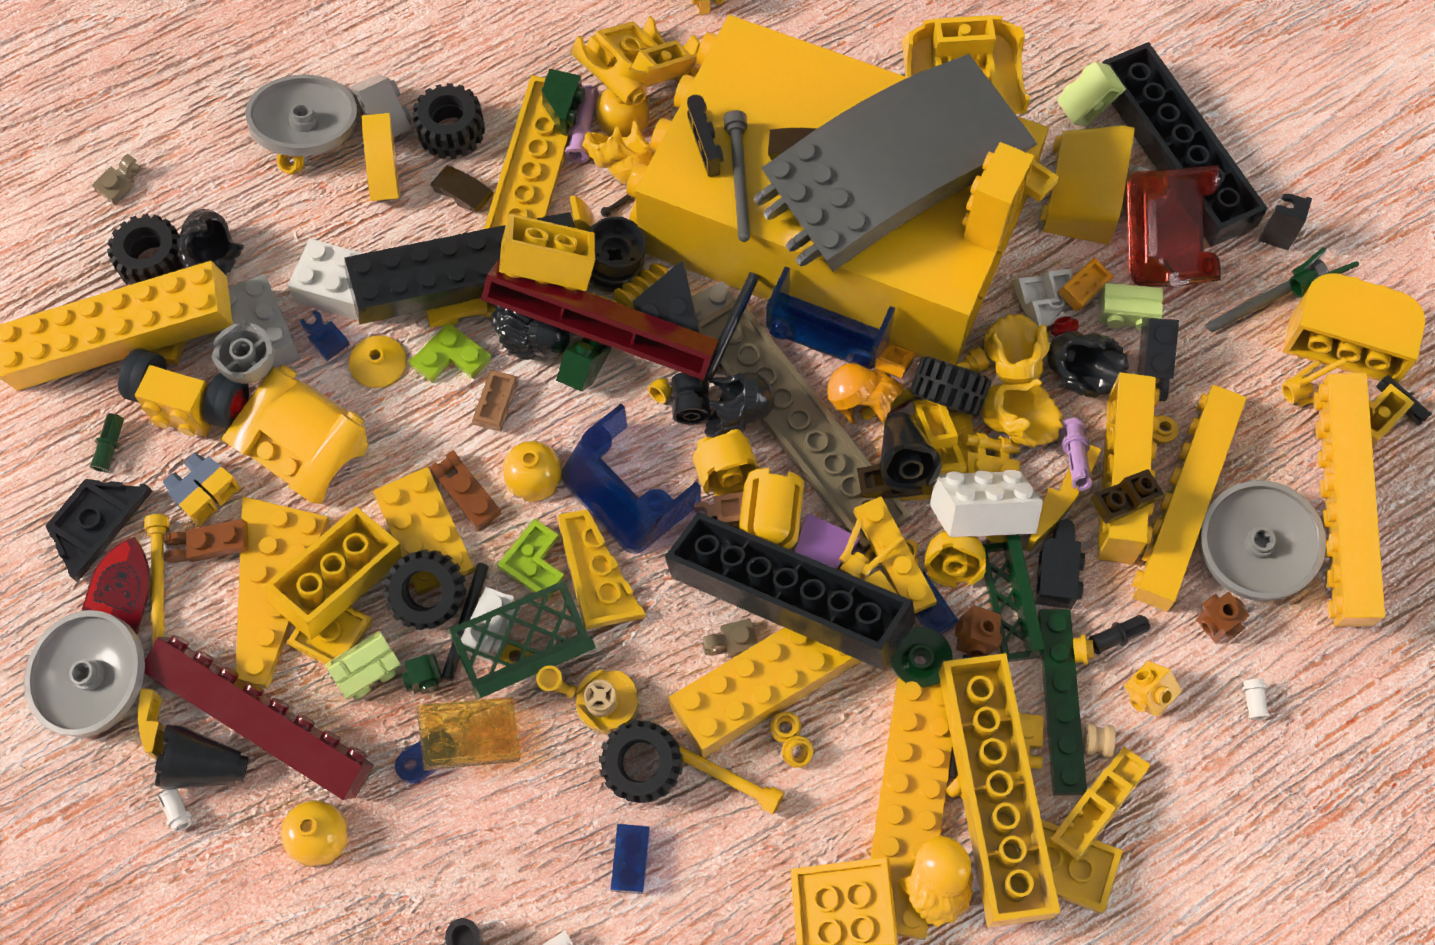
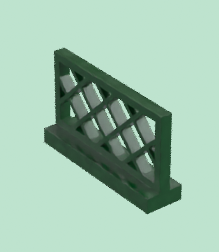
[448,580,596,700]

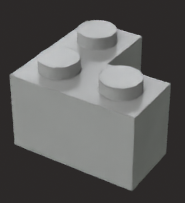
[349,74,412,138]

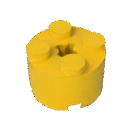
[692,429,760,496]

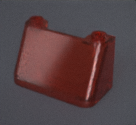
[1127,165,1221,287]

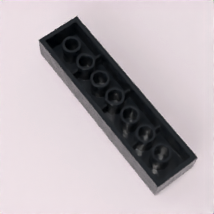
[1102,42,1268,247]
[344,212,575,325]
[665,512,916,671]

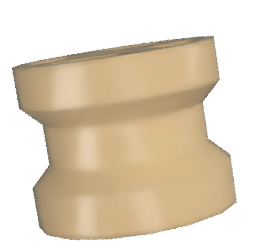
[584,680,617,717]
[1083,723,1116,758]

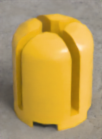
[739,468,804,550]

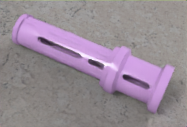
[564,85,599,163]
[1060,418,1092,491]

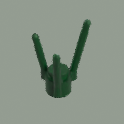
[1289,247,1359,297]

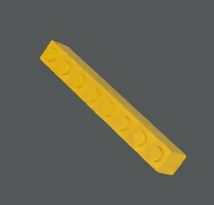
[1131,385,1247,612]

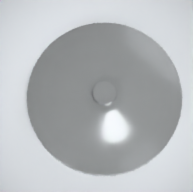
[245,74,358,156]
[1199,480,1326,601]
[24,610,145,737]

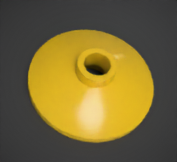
[349,335,407,388]

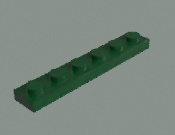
[1038,609,1087,795]

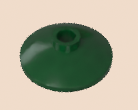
[891,627,953,688]

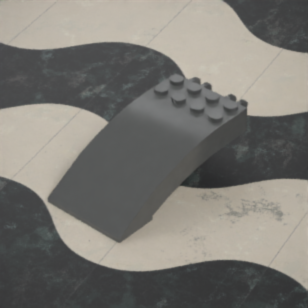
[754,54,1037,272]

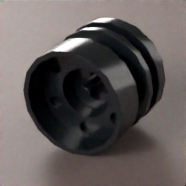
[589,216,646,292]

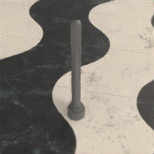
[723,110,750,242]
[1207,259,1329,332]

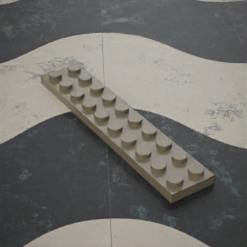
[698,299,912,552]

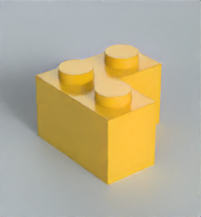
[1319,384,1415,449]

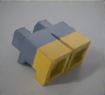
[163,453,241,527]

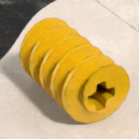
[613,263,669,309]

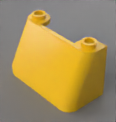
[1040,125,1135,245]

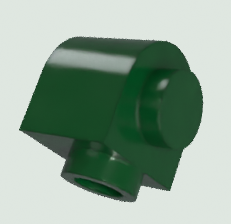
[401,654,443,694]

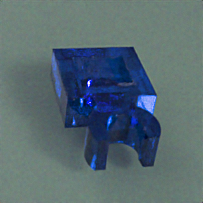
[300,310,350,361]

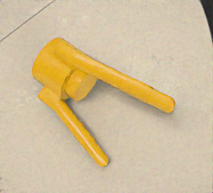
[1282,358,1347,407]
[839,518,904,579]

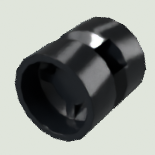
[671,372,711,425]

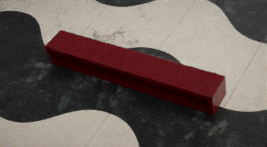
[481,260,719,380]
[144,635,374,800]

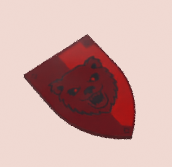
[81,537,150,634]

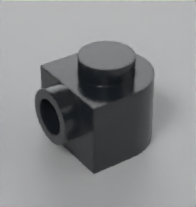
[445,918,483,945]

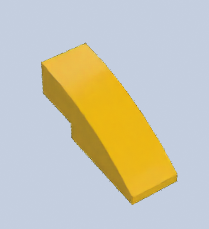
[362,113,401,201]
[913,399,967,474]

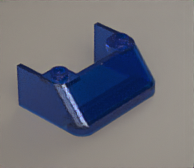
[766,266,895,369]
[561,404,701,554]

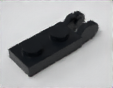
[687,94,724,177]

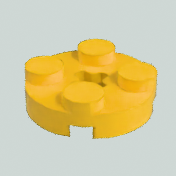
[576,670,639,735]

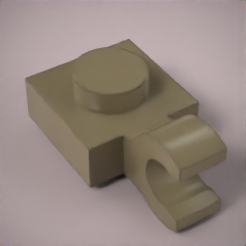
[92,154,142,205]
[702,618,758,658]

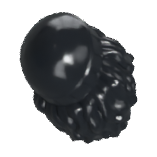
[177,209,244,276]
[491,305,571,360]
[1047,331,1130,398]
[704,372,775,438]

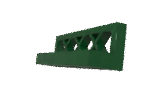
[983,534,1045,662]

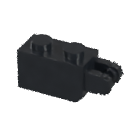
[1137,318,1179,401]
[1035,518,1085,609]

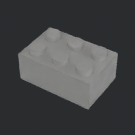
[228,273,301,367]

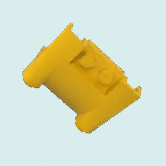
[902,15,1030,114]
[570,16,701,106]
[221,364,369,505]

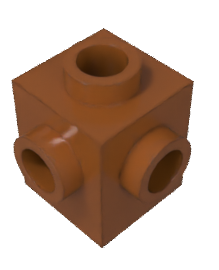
[1196,591,1250,643]
[955,605,1002,658]

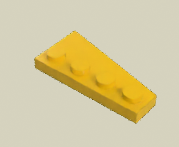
[557,509,646,630]

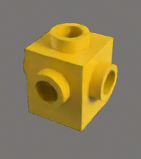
[1124,661,1182,717]

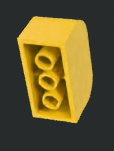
[1282,273,1425,383]

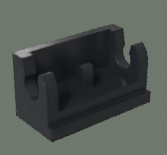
[1259,194,1312,250]

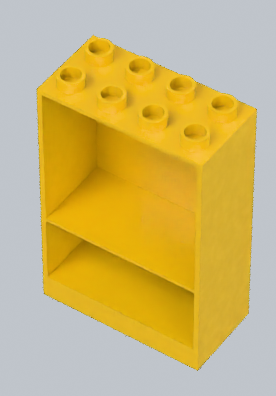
[626,14,1049,365]

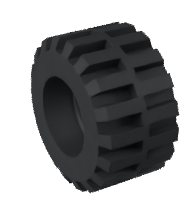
[412,83,485,159]
[107,214,184,285]
[909,356,992,416]
[383,549,466,630]
[599,720,683,803]

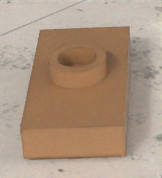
[472,370,519,432]

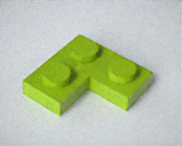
[409,324,492,383]
[497,518,565,602]

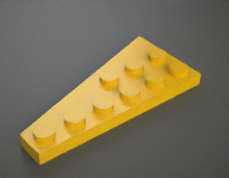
[236,496,330,689]

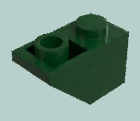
[541,69,586,136]
[556,337,612,392]

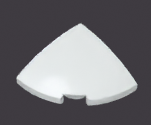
[1013,269,1073,327]

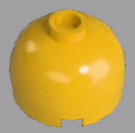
[595,87,649,137]
[503,441,563,502]
[925,531,986,588]
[281,800,348,867]

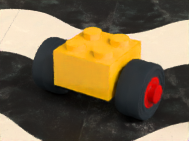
[118,349,249,437]

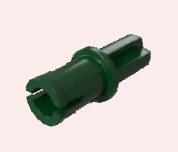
[89,413,124,473]

